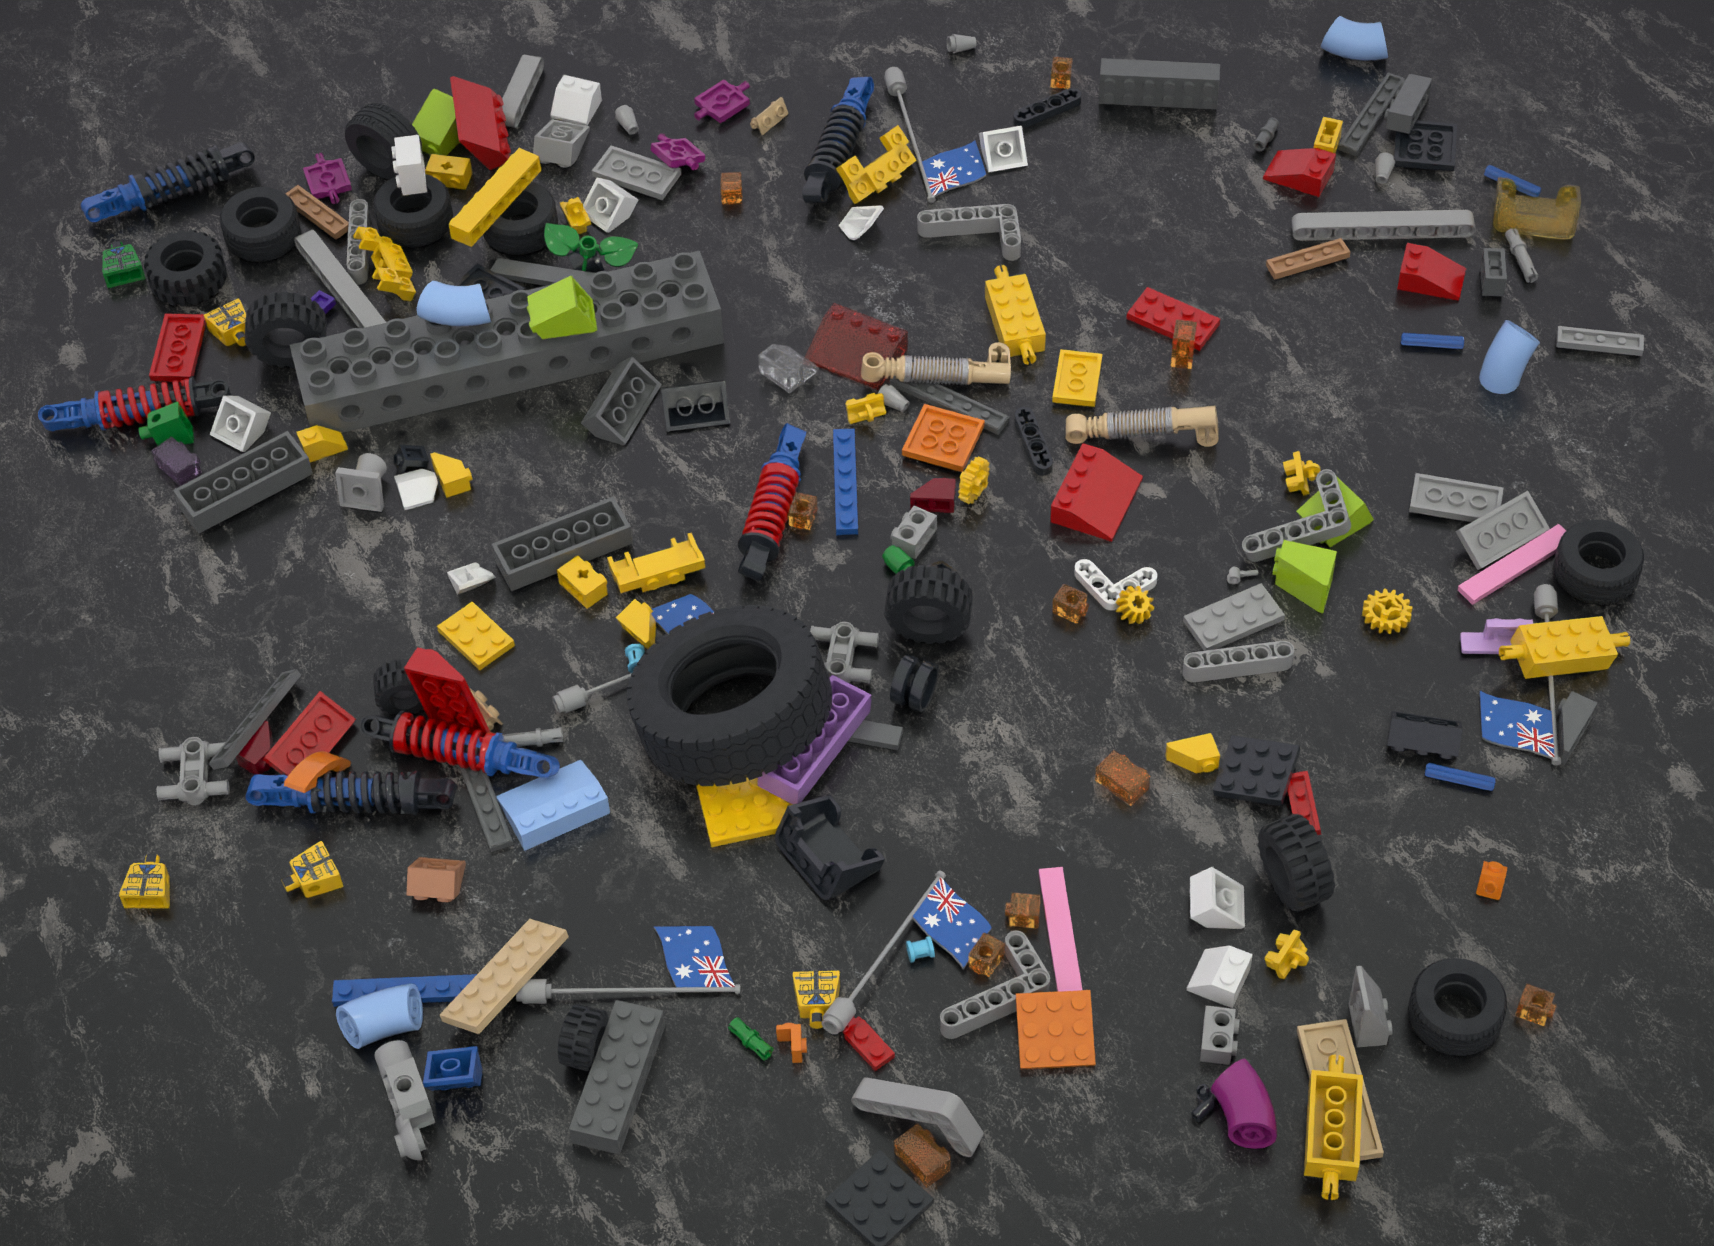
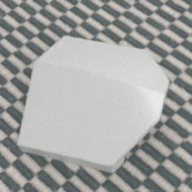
[839,206,884,240]
[394,469,438,510]
[447,562,495,595]

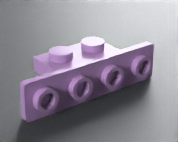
[1460,618,1533,654]

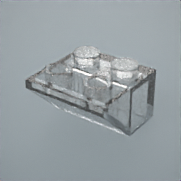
[758,344,819,394]

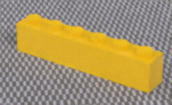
[449,148,541,247]

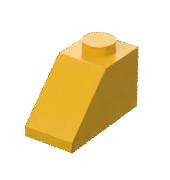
[297,425,348,462]
[430,452,473,498]
[616,599,656,649]
[1165,733,1220,773]

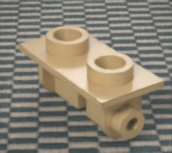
[750,97,789,135]
[470,689,503,731]

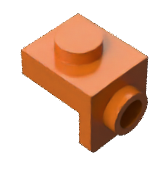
[1476,861,1508,900]
[776,1023,807,1063]

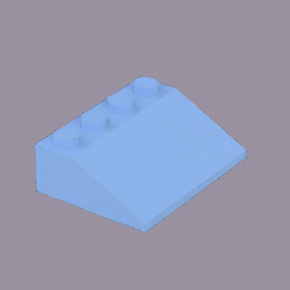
[496,760,610,851]

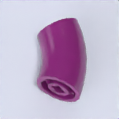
[1211,1059,1277,1149]

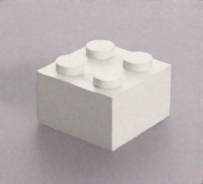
[391,135,427,195]

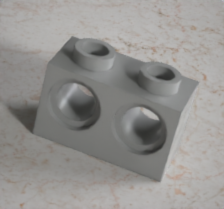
[891,506,937,559]
[1200,1006,1240,1065]

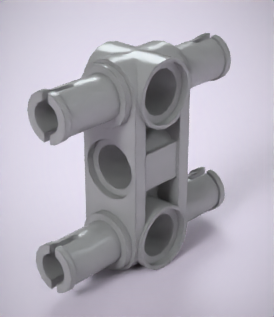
[810,622,879,684]
[156,737,230,805]

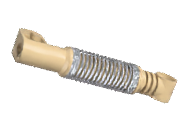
[861,342,1011,385]
[1066,406,1219,447]

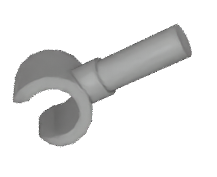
[1227,567,1258,584]

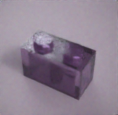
[151,437,202,486]

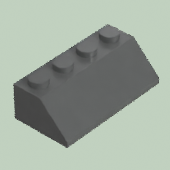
[581,357,662,445]

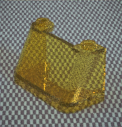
[1493,177,1581,239]

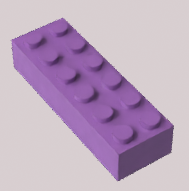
[758,675,872,804]

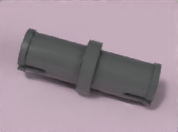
[1253,117,1280,151]

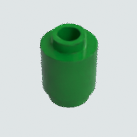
[882,545,915,574]

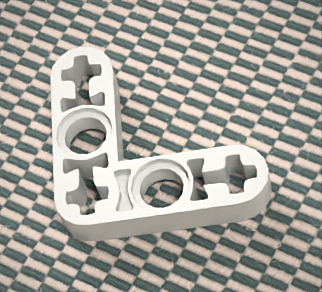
[1074,559,1157,610]

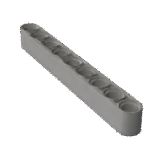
[1291,210,1476,241]
[294,229,386,329]

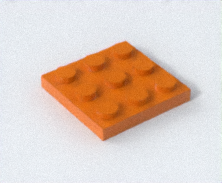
[902,404,985,472]
[1015,990,1096,1070]

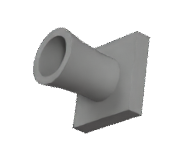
[335,453,387,512]

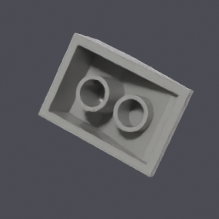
[533,119,590,167]
[1348,966,1392,1047]

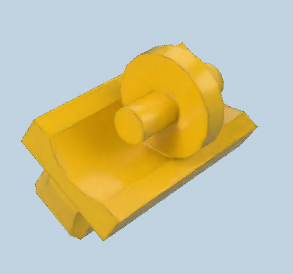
[560,197,591,234]
[845,393,886,424]
[1283,451,1320,496]
[1265,930,1309,979]

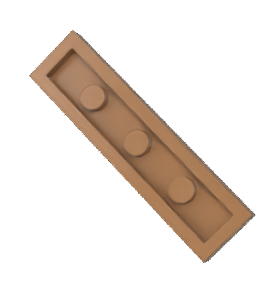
[285,185,349,239]
[1266,238,1350,280]

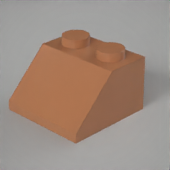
[407,857,466,902]

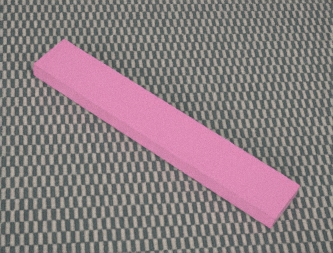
[1457,524,1566,605]
[1039,867,1082,992]

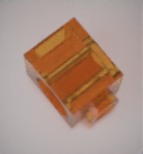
[1051,57,1073,89]
[721,172,742,204]
[788,492,818,530]
[1052,584,1089,623]
[1005,893,1041,928]
[969,933,1005,977]
[1515,983,1557,1026]

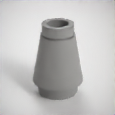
[947,34,976,53]
[615,105,639,135]
[1375,153,1395,184]
[878,384,909,412]

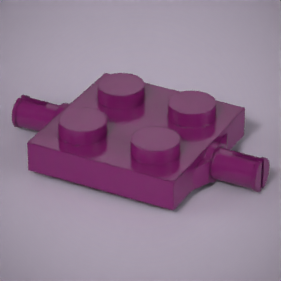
[694,79,750,123]
[651,133,705,170]
[303,153,352,204]

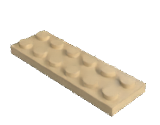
[440,919,569,1034]
[1297,1019,1384,1161]

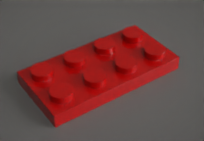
[1127,287,1220,351]
[149,314,206,382]
[263,691,356,776]

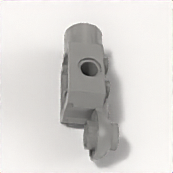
[374,1040,435,1160]

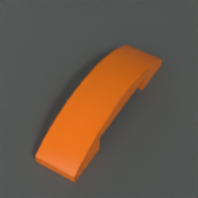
[284,751,351,793]

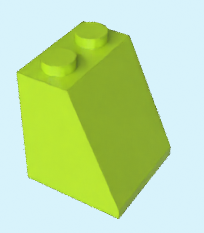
[412,89,460,156]
[527,276,597,339]
[1296,476,1374,547]
[1273,540,1337,613]

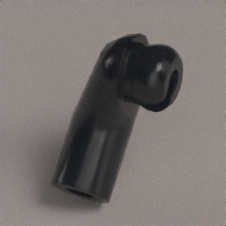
[1191,1084,1215,1122]

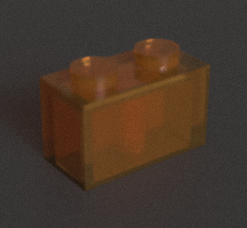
[1171,320,1197,369]
[1095,750,1150,806]
[894,1123,951,1188]

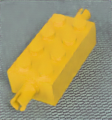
[985,265,1046,365]
[1499,616,1630,679]
[1304,1055,1363,1200]

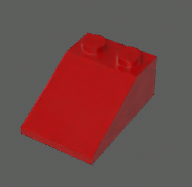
[1263,148,1336,197]
[1397,243,1466,301]

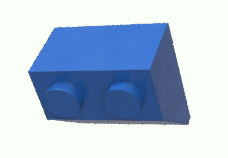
[423,1046,482,1091]

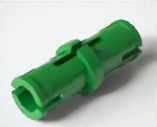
[728,1017,774,1060]

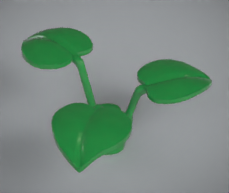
[544,223,638,272]

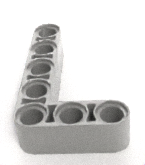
[917,204,1021,261]
[1242,469,1351,562]
[940,931,1050,1039]
[851,1078,984,1157]

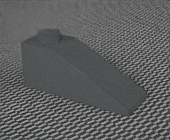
[1558,691,1598,765]

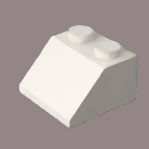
[551,75,602,126]
[979,126,1028,172]
[583,178,638,233]
[210,396,271,452]
[1190,867,1245,929]
[1187,946,1253,1008]

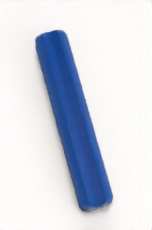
[1484,165,1541,198]
[1401,333,1464,349]
[1425,763,1495,791]

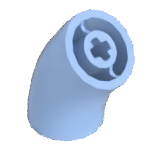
[1321,16,1388,61]
[417,281,491,326]
[1479,320,1540,394]
[336,984,423,1049]

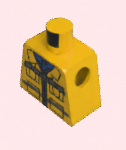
[204,298,246,346]
[281,841,343,898]
[119,854,170,908]
[793,971,840,1029]

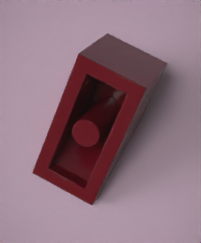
[910,478,956,513]
[236,721,273,775]

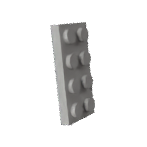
[592,146,681,200]
[1409,473,1504,522]
[1455,491,1550,570]
[1183,583,1285,651]

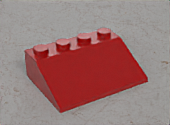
[450,76,511,170]
[1050,443,1143,542]
[404,647,490,737]

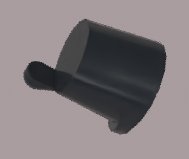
[567,249,605,273]

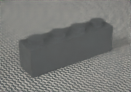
[1384,74,1432,134]

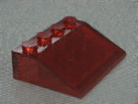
[804,303,908,390]

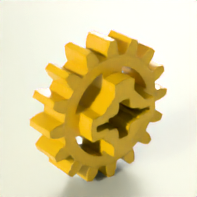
[958,456,990,504]
[1362,589,1412,634]

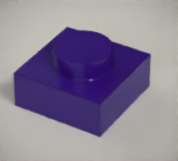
[311,290,336,314]

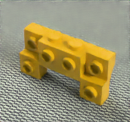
[836,125,917,204]
[353,226,416,301]
[607,533,705,593]

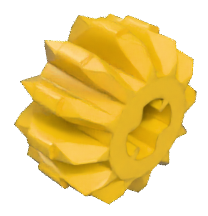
[1115,586,1154,624]

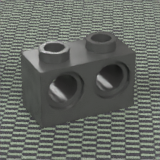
[1480,248,1507,296]

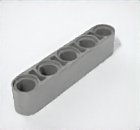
[502,55,544,128]
[347,199,371,285]
[1183,641,1294,682]

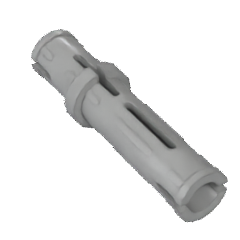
[1505,228,1539,283]
[503,727,563,747]

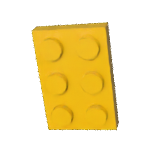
[1052,350,1102,407]
[437,602,515,671]

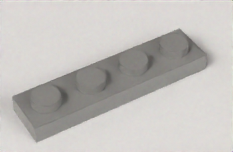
[1556,326,1644,356]

